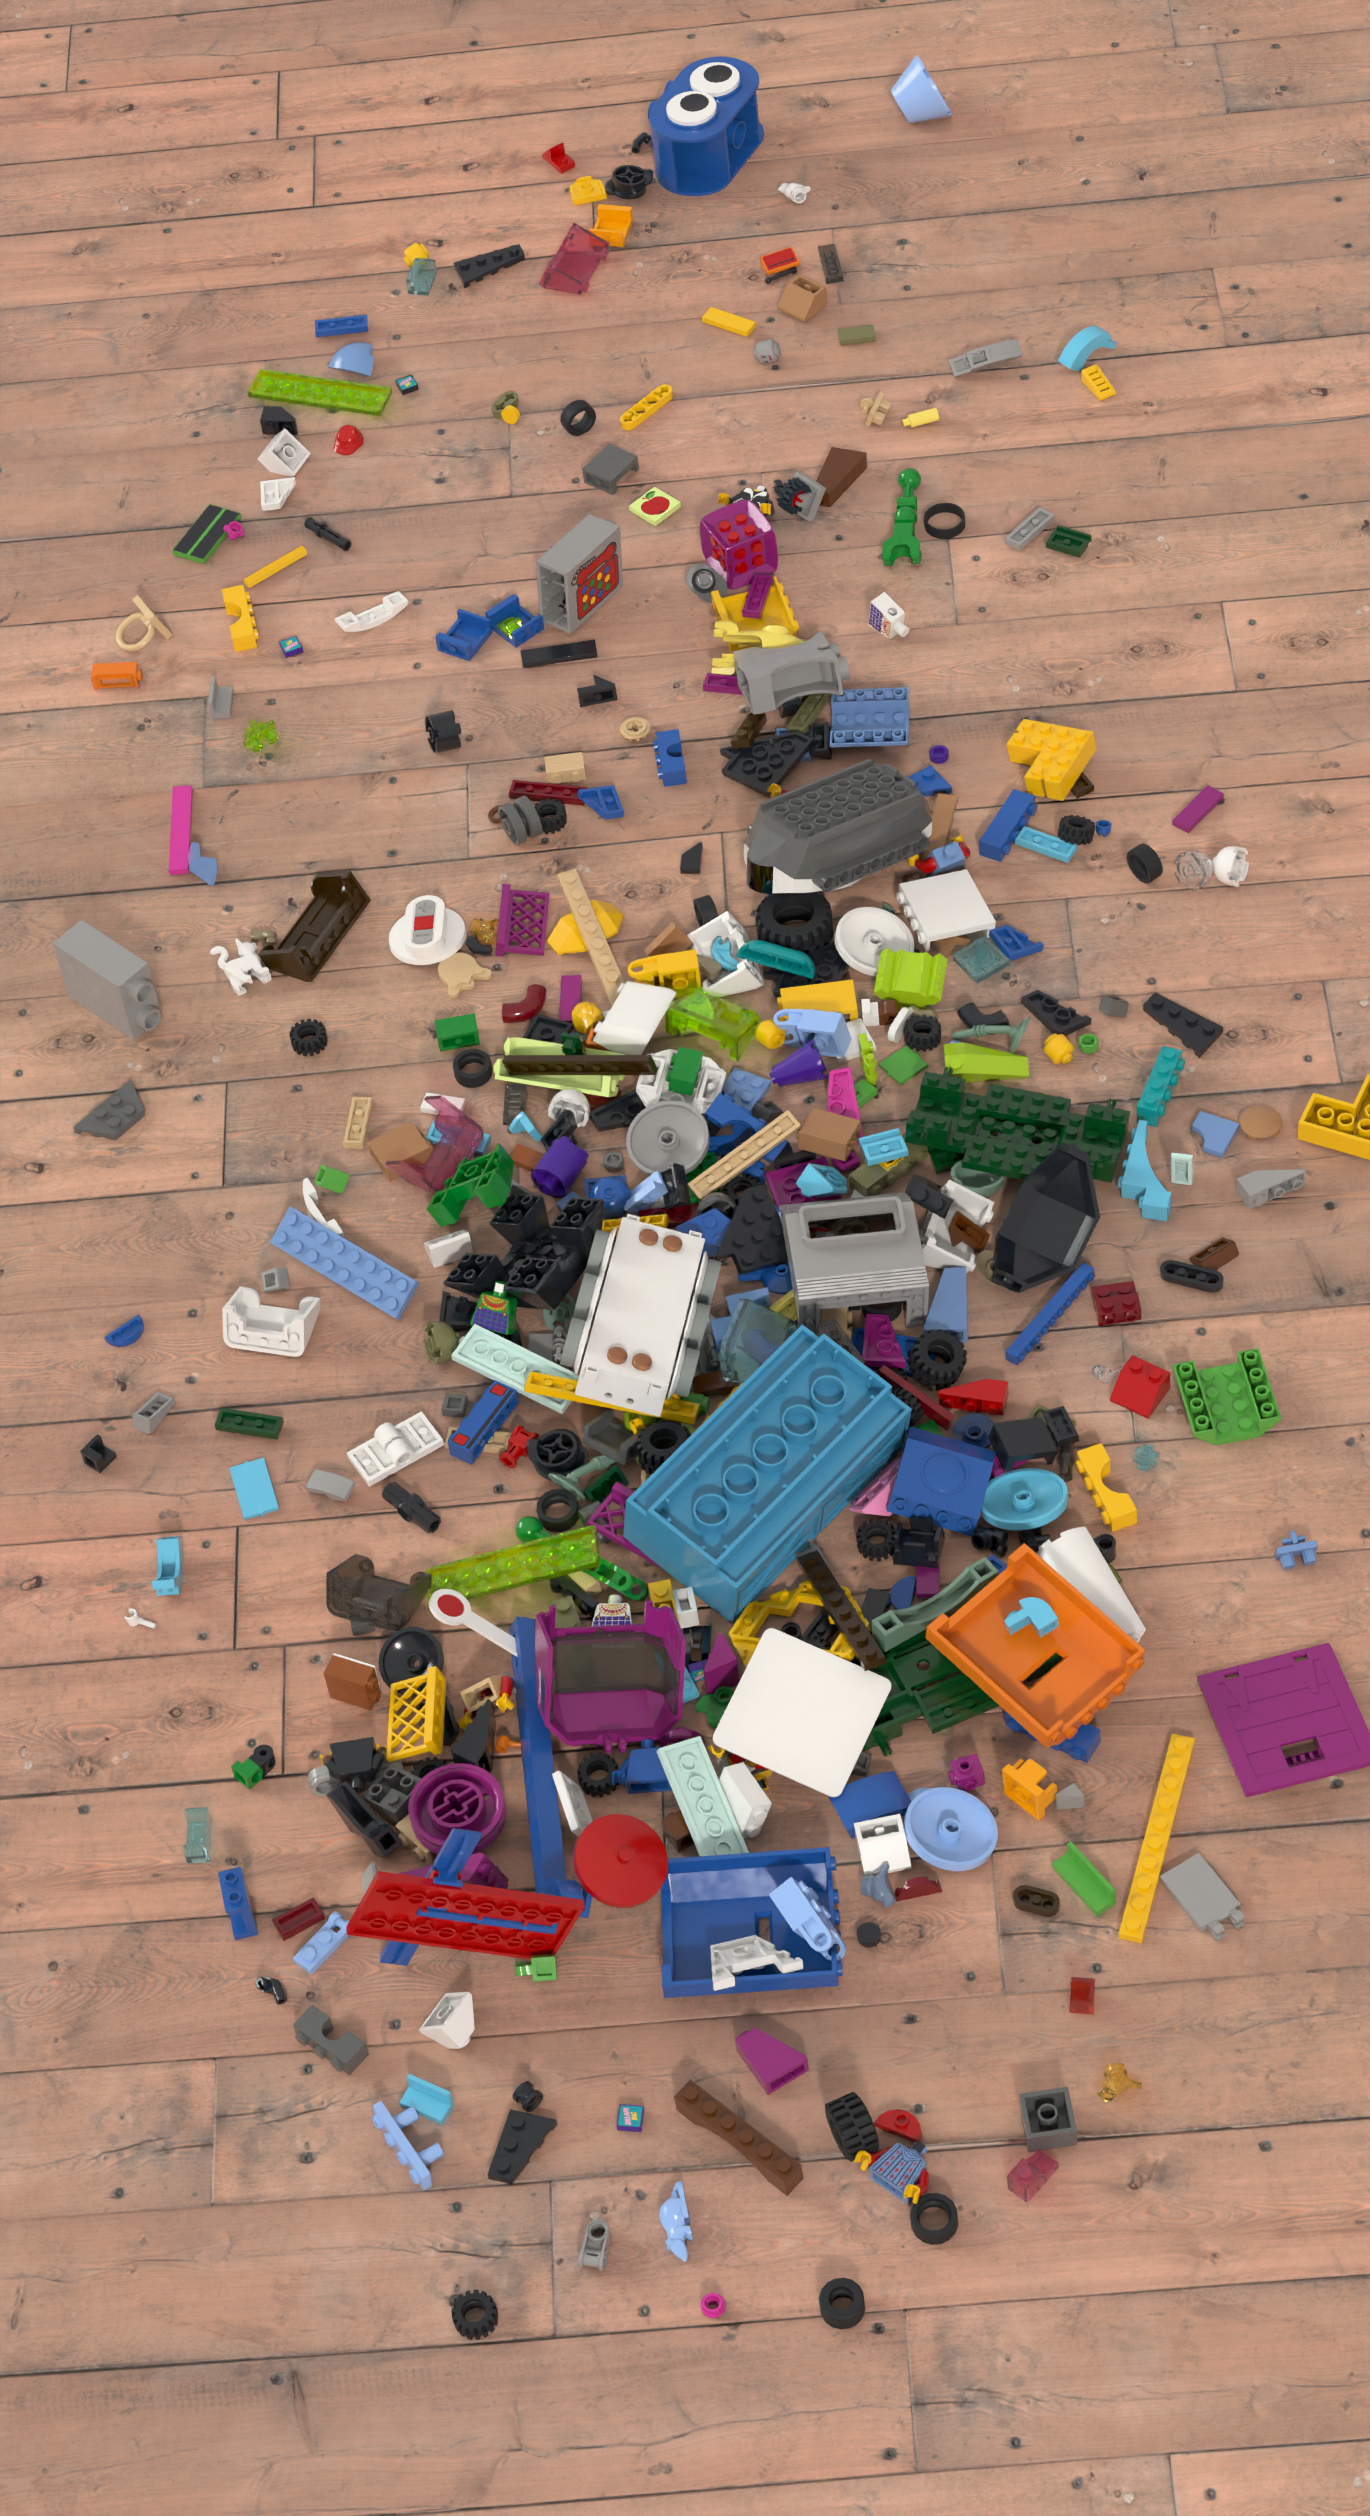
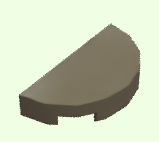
[697,956,722,980]

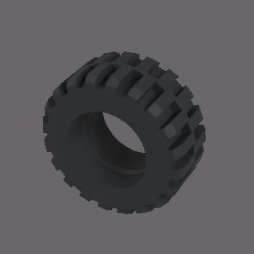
[756,891,833,954]

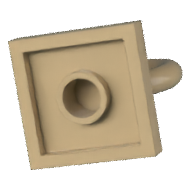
[116,595,173,652]

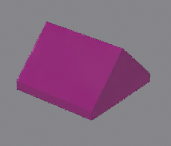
[703,1634,740,1694]

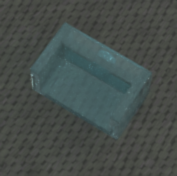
[406,258,437,296]
[183,1807,212,1863]

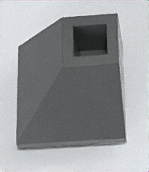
[361,1764,421,1826]

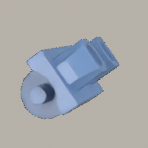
[1274,1530,1318,1570]

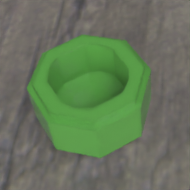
[1078,1034,1098,1054]

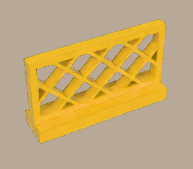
[386,1666,446,1762]

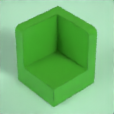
[314,1164,349,1194]

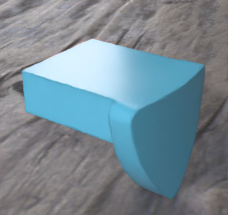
[509,1111,543,1142]

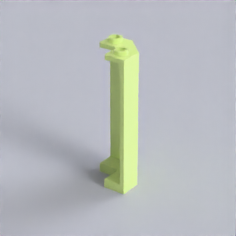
[493,1037,628,1097]

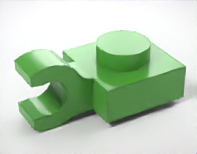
[515,1954,558,1981]

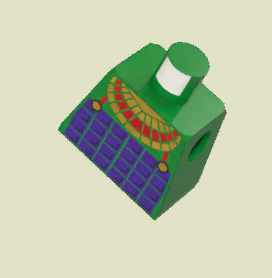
[470,1281,517,1335]

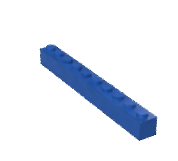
[1005,1262,1095,1365]

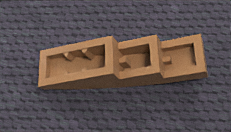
[922,793,958,860]

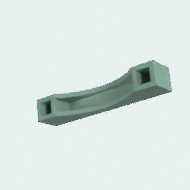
[872,1556,999,1652]

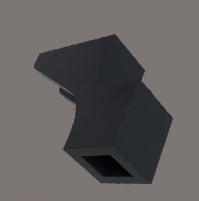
[905,1174,955,1219]
[326,1781,402,1857]

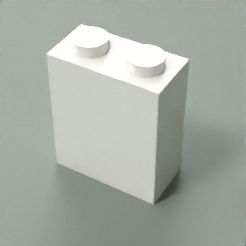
[719,1762,772,1839]

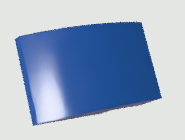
[828,1771,911,1839]

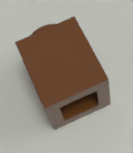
[661,1810,694,1853]

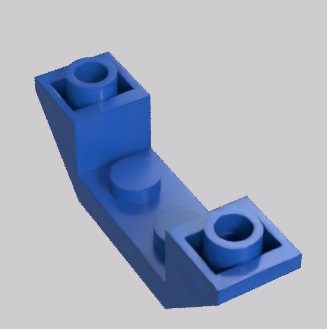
[707,1124,754,1156]

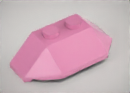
[849,1454,903,1516]

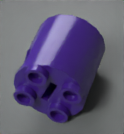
[531,1136,589,1198]

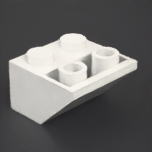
[854,1814,911,1876]

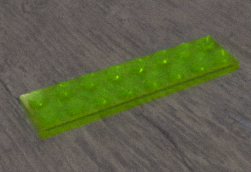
[248,369,392,416]
[426,1525,600,1606]

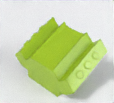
[874,948,948,1010]

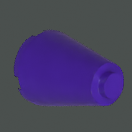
[769,1040,829,1087]

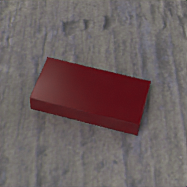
[272,1897,325,1941]

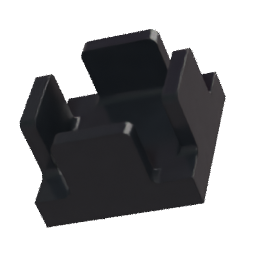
[893,1516,945,1568]

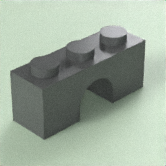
[293,2005,369,2075]

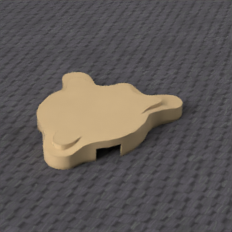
[438,953,492,998]

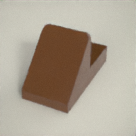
[948,1210,990,1254]

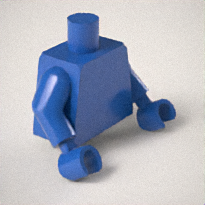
[612,1739,672,1794]

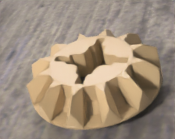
[620,717,650,742]

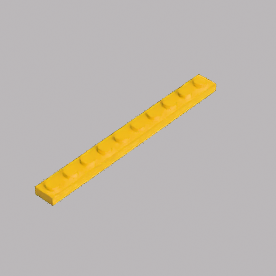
[1119,1734,1195,1944]

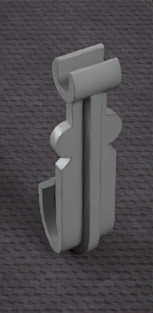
[308,1759,404,1797]

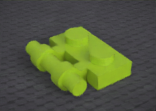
[858,1033,878,1086]

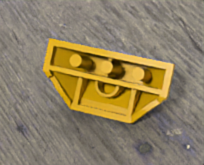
[547,899,624,955]

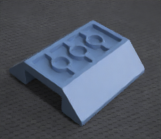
[830,687,910,747]

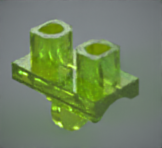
[243,719,278,753]

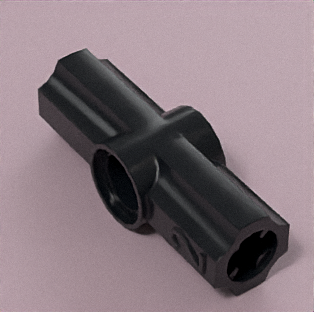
[382,1482,441,1533]

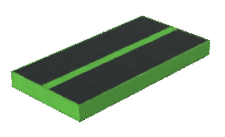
[172,504,241,564]

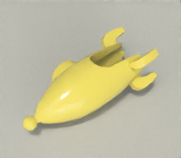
[711,621,805,675]

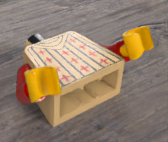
[458,1672,517,1730]

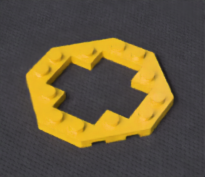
[728,1581,871,1668]

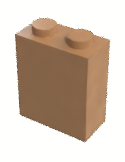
[796,1108,861,1161]
[367,1121,433,1182]

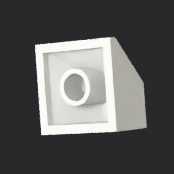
[418,1992,475,2049]

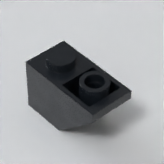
[260,406,298,435]

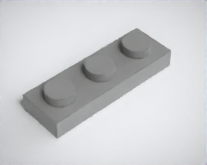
[1005,507,1055,551]

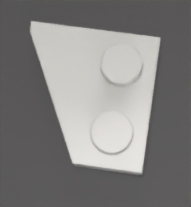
[260,477,296,511]

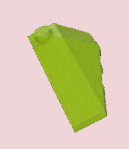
[944,1043,1029,1082]

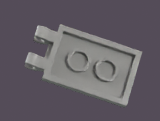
[1160,1853,1245,1941]

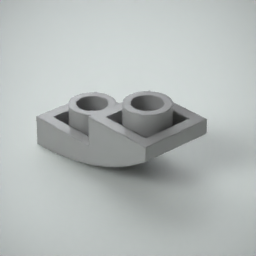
[305,1469,356,1501]

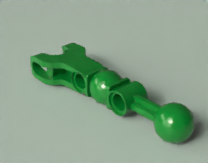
[882,468,922,566]
[515,1516,649,1602]

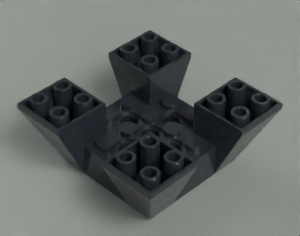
[443,1194,605,1310]

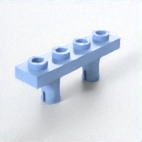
[371,2101,444,2191]

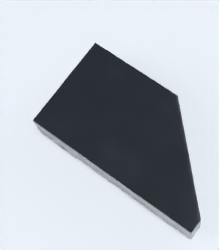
[680,842,703,874]

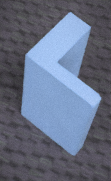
[624,1171,668,1215]

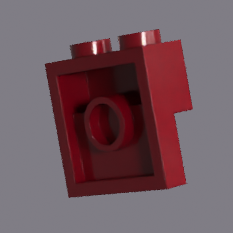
[1091,1281,1141,1326]

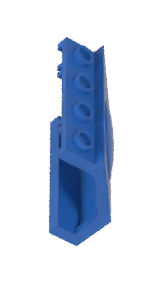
[887,1427,995,1536]

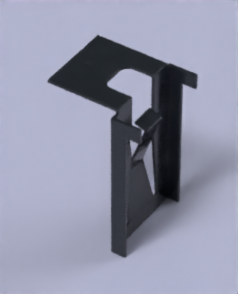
[683,1623,712,1673]

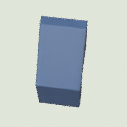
[188,842,217,886]

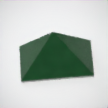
[583,1465,629,1504]

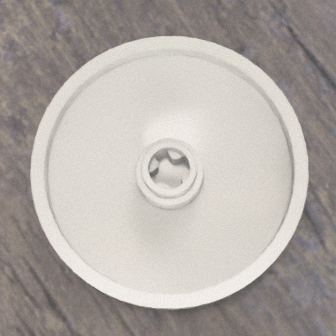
[834,907,914,976]

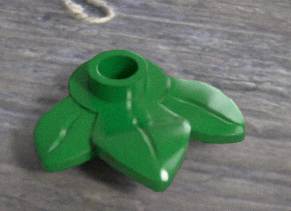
[695,1686,734,1728]

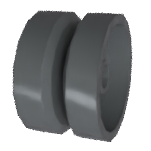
[498,795,543,846]

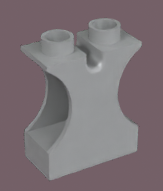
[733,632,850,715]

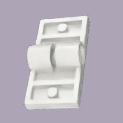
[347,1411,444,1487]

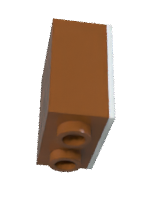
[324,1653,382,1710]

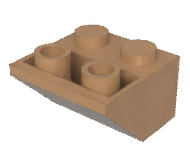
[778,274,828,322]

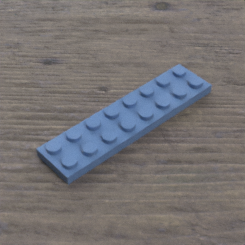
[270,1206,420,1320]

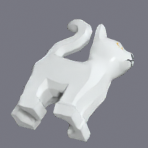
[210,939,272,996]

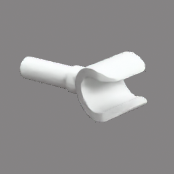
[124,1609,157,1629]

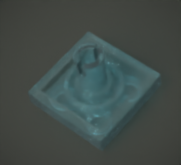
[953,936,1010,984]

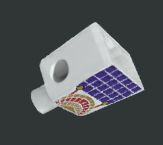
[868,592,910,639]
[592,1595,635,1647]

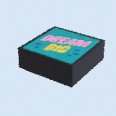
[395,375,419,395]

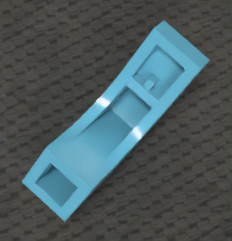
[1058,326,1117,371]
[152,1536,183,1596]

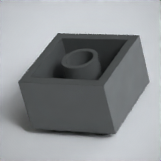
[1019,2087,1077,2152]

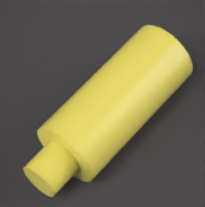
[902,408,939,428]

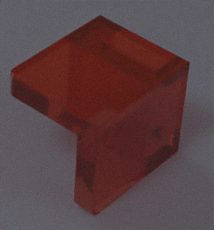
[1069,1977,1096,2015]

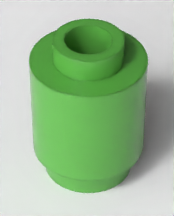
[680,1392,709,1416]

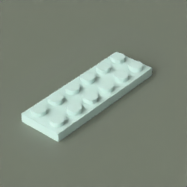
[452,1324,579,1414]
[656,1736,749,1856]

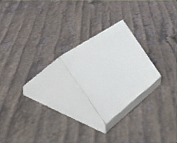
[423,1229,473,1268]

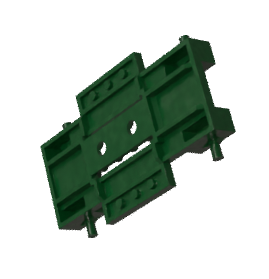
[905,1067,1130,1183]
[849,1613,1063,1757]

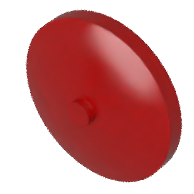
[573,1814,668,1908]

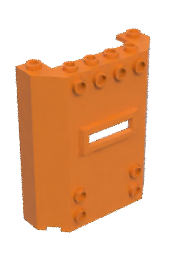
[925,1543,1145,1747]

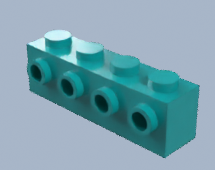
[1137,1046,1185,1127]

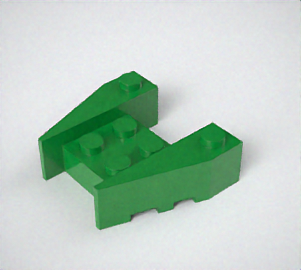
[426,1143,514,1227]

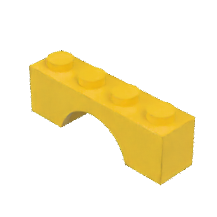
[222,585,259,652]
[1075,1443,1137,1532]

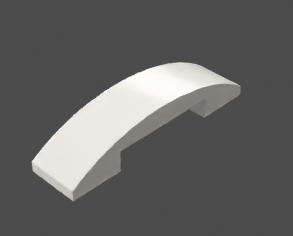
[335,591,408,632]
[303,1178,344,1237]

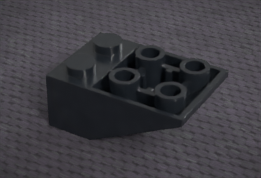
[451,1699,496,1773]

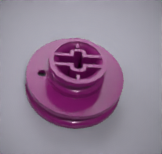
[408,1763,506,1855]

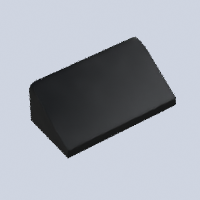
[809,722,832,760]
[659,1163,691,1210]

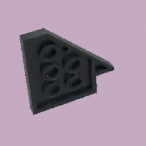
[714,1184,788,1275]

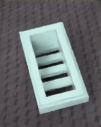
[1171,1153,1194,1185]

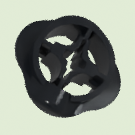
[606,165,653,199]
[527,1429,590,1481]

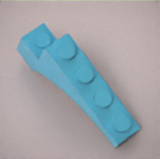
[1118,1120,1172,1222]

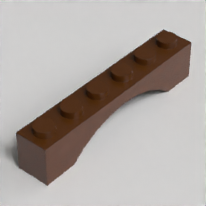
[674,2079,804,2196]

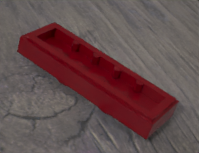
[638,1203,699,1228]

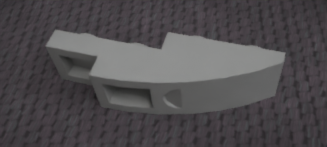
[949,339,1023,378]

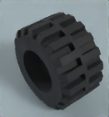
[908,1329,967,1390]
[636,1420,691,1475]
[825,2092,879,2162]

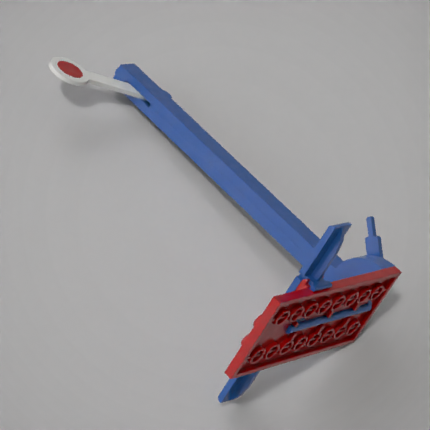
[346,1589,592,1966]

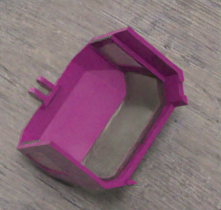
[535,1599,686,1754]

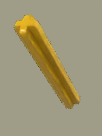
[244,546,307,588]

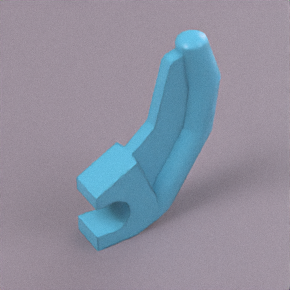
[711,937,740,972]

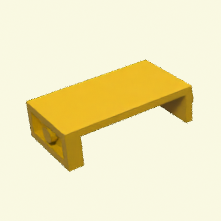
[777,980,858,1022]

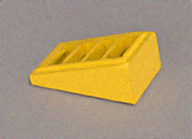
[1081,364,1116,401]

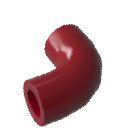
[502,984,547,1023]

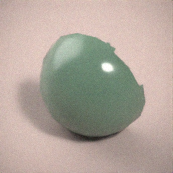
[951,1159,1005,1199]

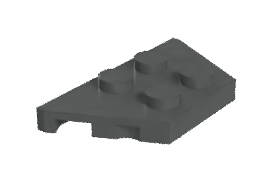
[73,1080,145,1140]

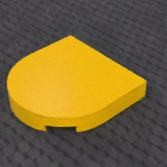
[570,176,607,206]

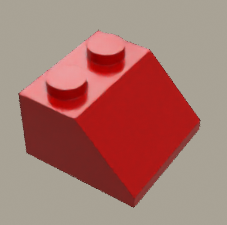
[1110,1355,1170,1419]

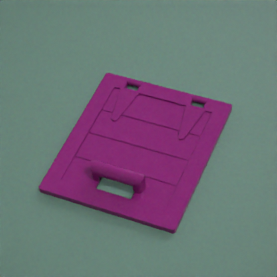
[1197,1643,1370,1797]

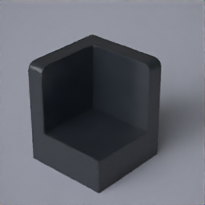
[80,1434,117,1473]

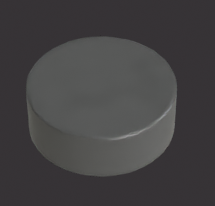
[603,1152,624,1173]

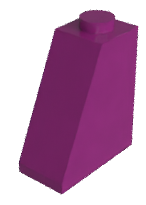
[735,2028,809,2095]

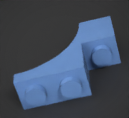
[710,1287,771,1353]

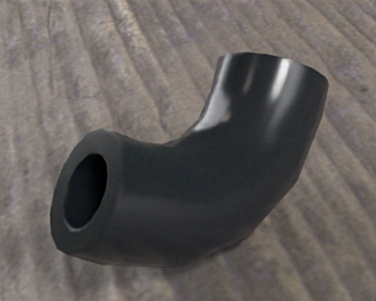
[957,1003,1011,1035]

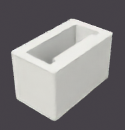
[672,1587,699,1629]

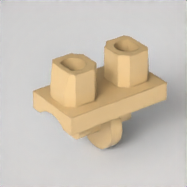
[859,391,892,426]

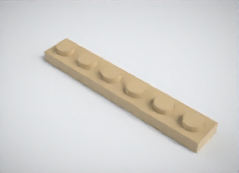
[688,1110,801,1201]

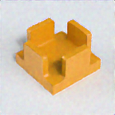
[1002,1759,1057,1821]

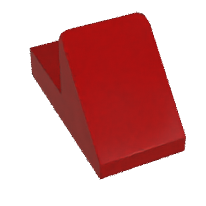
[542,142,575,174]

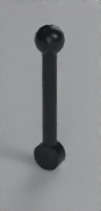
[765,267,797,284]

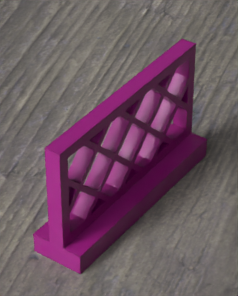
[496,884,550,957]
[586,1482,661,1568]

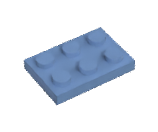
[721,1068,772,1126]

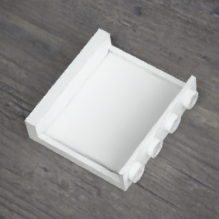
[896,869,996,952]

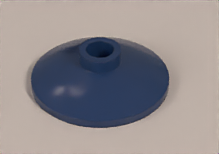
[952,1413,994,1448]

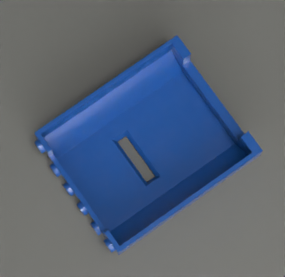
[661,1847,843,1998]

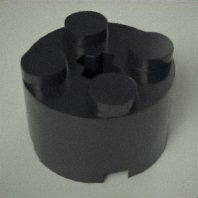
[425,710,461,753]

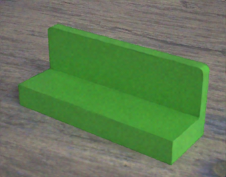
[1052,1841,1116,1917]

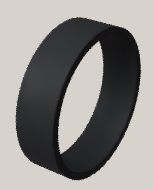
[924,503,965,539]

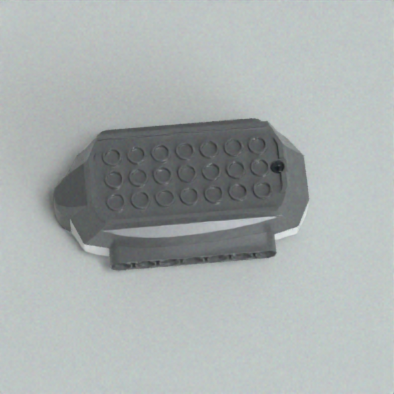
[744,759,932,894]

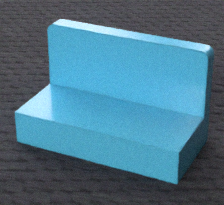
[399,2074,455,2126]

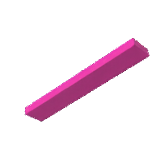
[169,785,193,875]

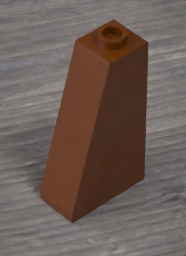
[816,447,868,507]

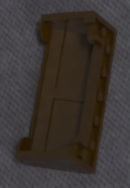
[258,871,371,982]

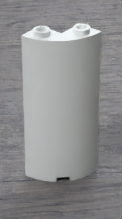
[1036,1527,1146,1643]

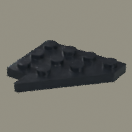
[720,731,814,797]
[763,941,850,997]

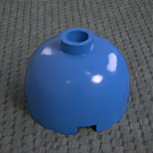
[590,1177,631,1219]

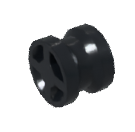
[512,2081,544,2113]

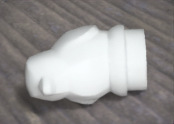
[778,182,811,204]

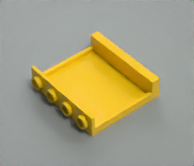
[711,576,799,654]

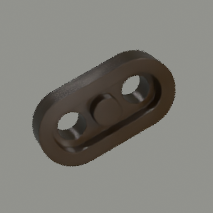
[1013,1885,1060,1917]

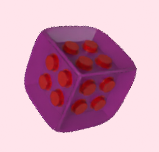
[700,500,778,590]

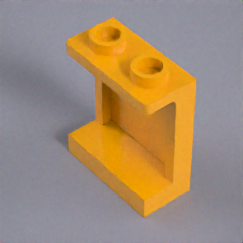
[589,204,634,247]

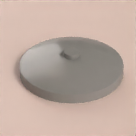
[626,1100,710,1176]

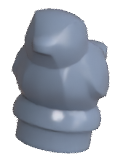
[861,1864,896,1909]

